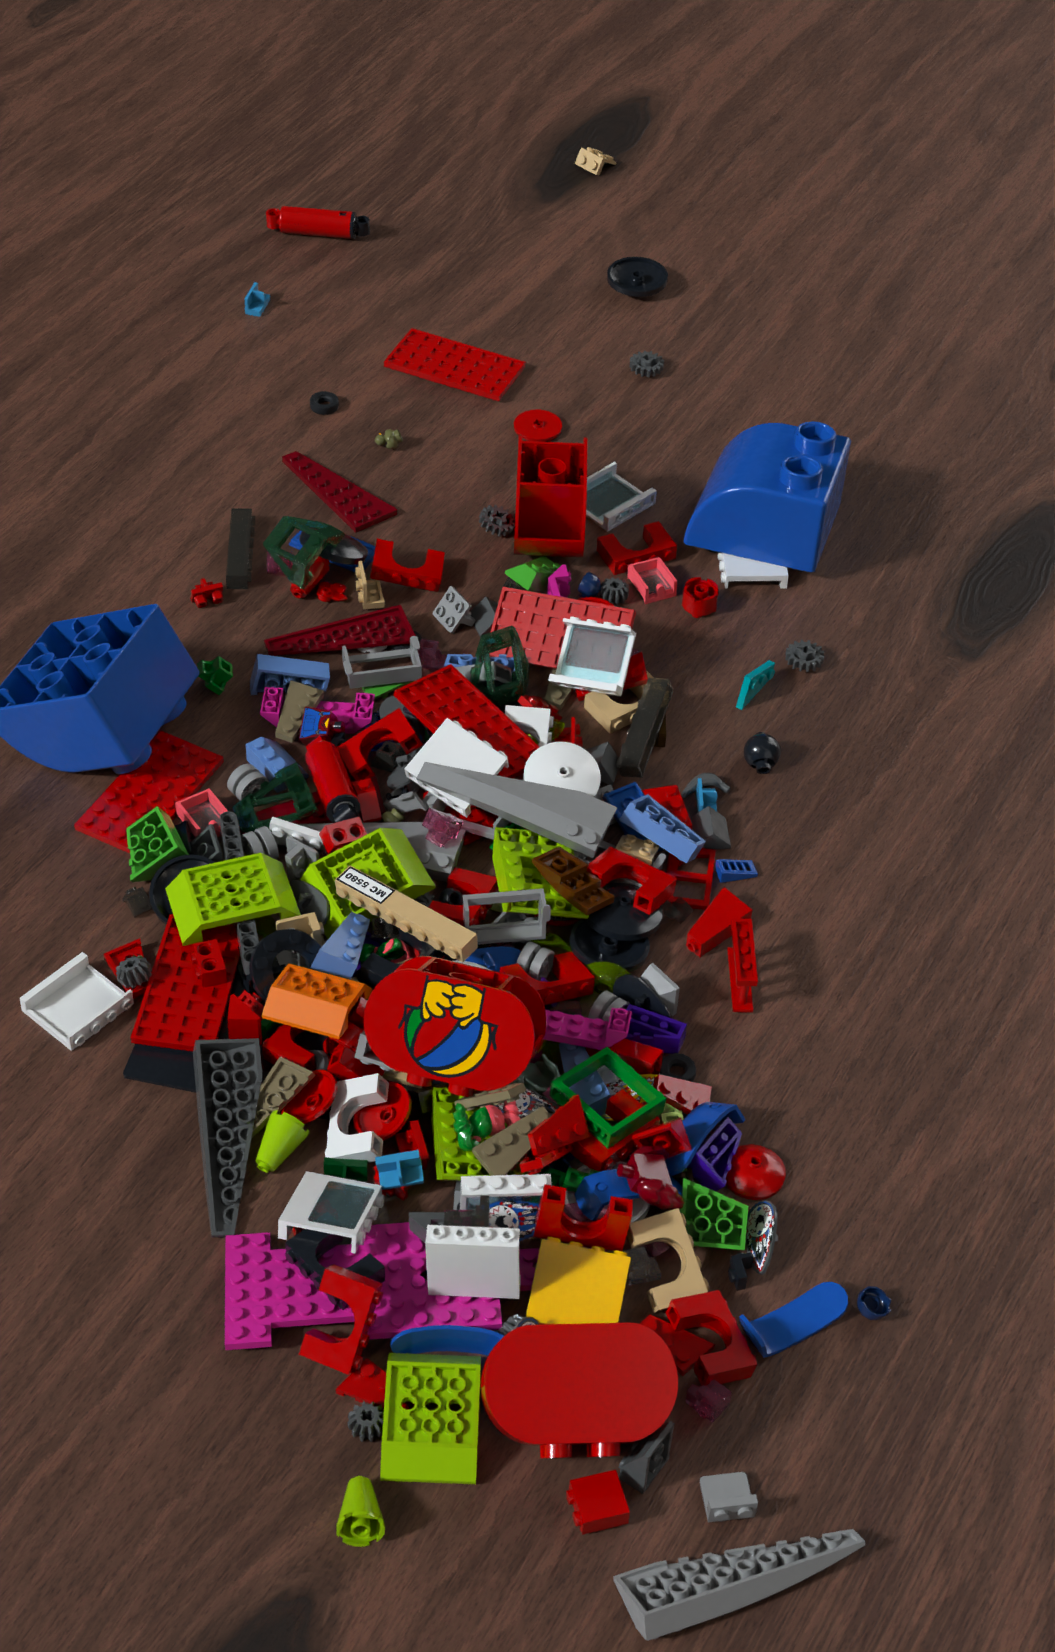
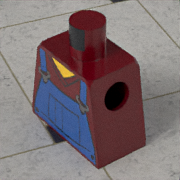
[299,707,345,746]

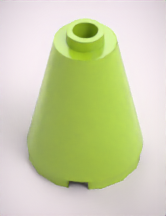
[255,1110,309,1173]
[336,1476,385,1547]

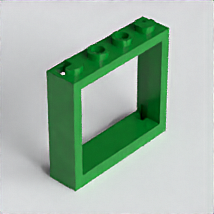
[549,1047,666,1149]

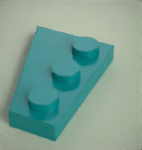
[736,660,775,710]

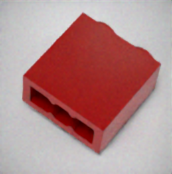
[566,1469,630,1535]

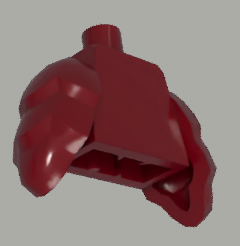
[617,1146,684,1211]

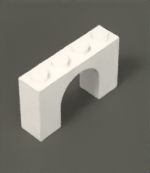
[505,705,554,780]
[325,1073,389,1162]

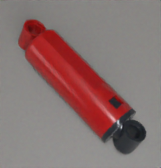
[266,206,370,239]
[305,735,361,823]

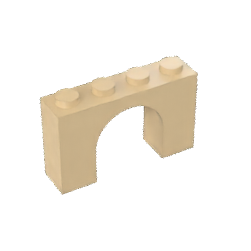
[584,672,670,733]
[627,1208,709,1313]

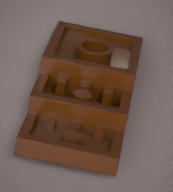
[532,847,615,915]

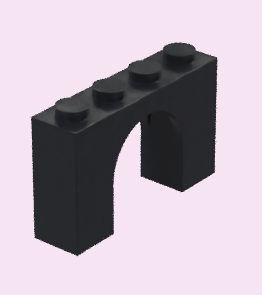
[360,927,447,986]
[285,1214,386,1310]

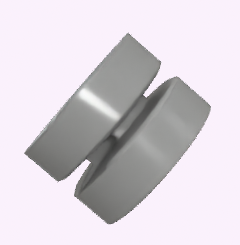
[227,764,269,806]
[241,826,279,859]
[516,941,555,981]
[588,990,630,1022]

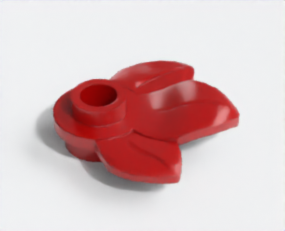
[317,581,348,602]

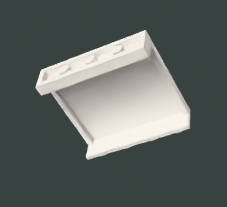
[717,552,789,588]
[404,718,509,818]
[20,952,134,1051]
[425,1225,521,1299]

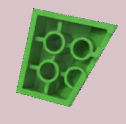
[504,556,561,591]
[126,806,189,882]
[680,1177,748,1250]

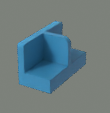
[245,282,270,317]
[696,778,717,813]
[375,1150,424,1190]

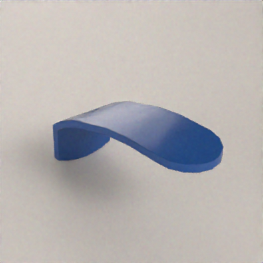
[665,1102,745,1176]
[574,1169,682,1221]
[739,1282,848,1358]
[391,1325,504,1356]

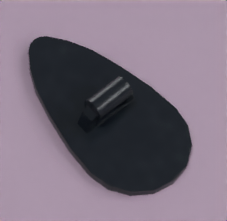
[613,974,673,1019]

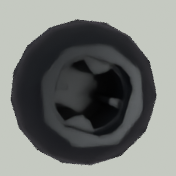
[439,887,463,905]

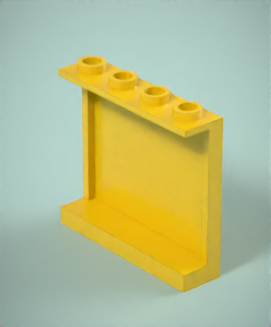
[526,1237,631,1324]

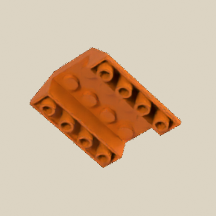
[262,963,373,1039]

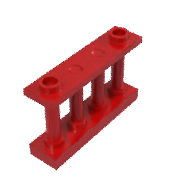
[727,918,758,1012]

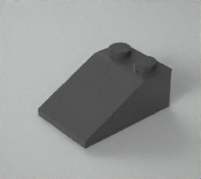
[618,1421,674,1494]

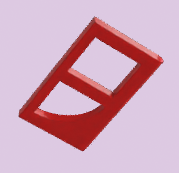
[663,848,716,910]

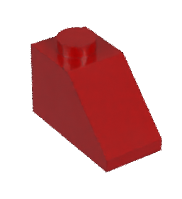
[352,778,382,823]

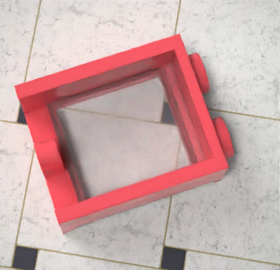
[627,557,677,604]
[175,788,229,838]

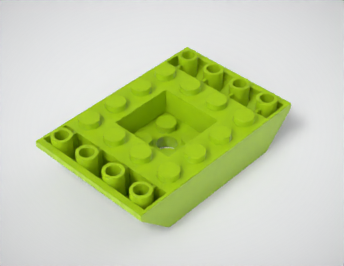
[492,827,589,919]
[300,828,436,939]
[431,1087,528,1181]

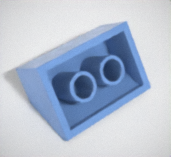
[246,737,309,793]

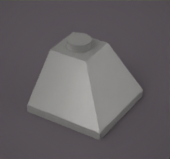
[640,963,680,1016]

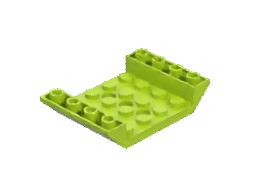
[165,853,301,946]
[380,1353,481,1484]

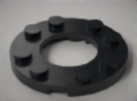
[249,929,321,1002]

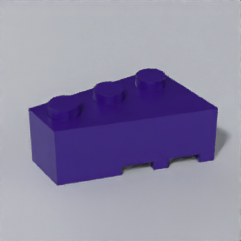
[625,1004,687,1054]
[687,1117,742,1191]

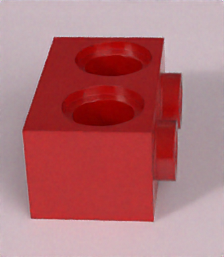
[319,817,367,854]
[190,939,227,987]

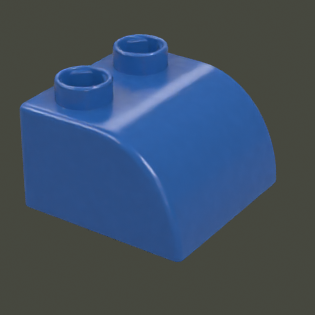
[683,421,851,572]
[0,604,200,774]

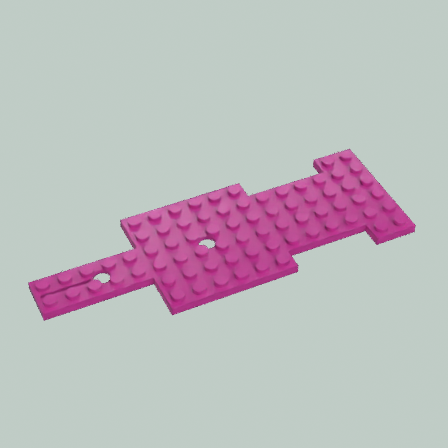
[225,1217,608,1350]

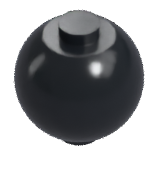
[743,732,781,774]

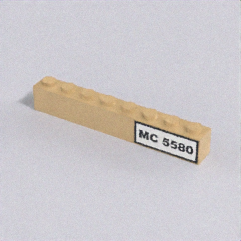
[335,866,478,963]

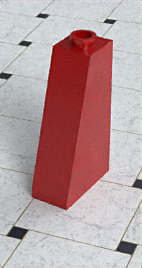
[686,887,752,957]
[586,1038,663,1075]

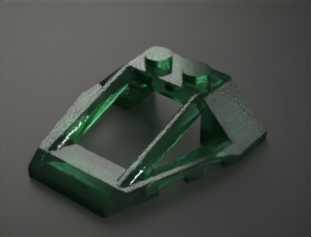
[263,516,345,590]
[470,625,529,707]
[232,762,319,832]

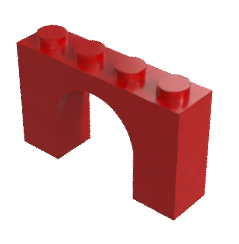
[597,521,677,575]
[370,538,445,592]
[336,708,423,781]
[587,846,677,915]
[428,867,499,926]
[500,951,595,1005]
[327,997,385,1081]
[262,1024,316,1071]
[570,1089,660,1172]
[534,1184,633,1251]
[299,1264,383,1375]
[666,1290,757,1388]

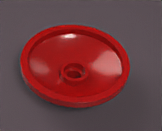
[280,1070,337,1124]
[353,1082,411,1140]
[725,1144,786,1200]

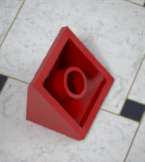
[228,994,262,1046]
[632,1118,691,1158]

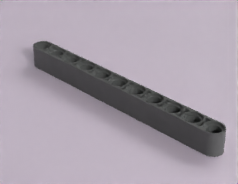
[220,811,259,975]

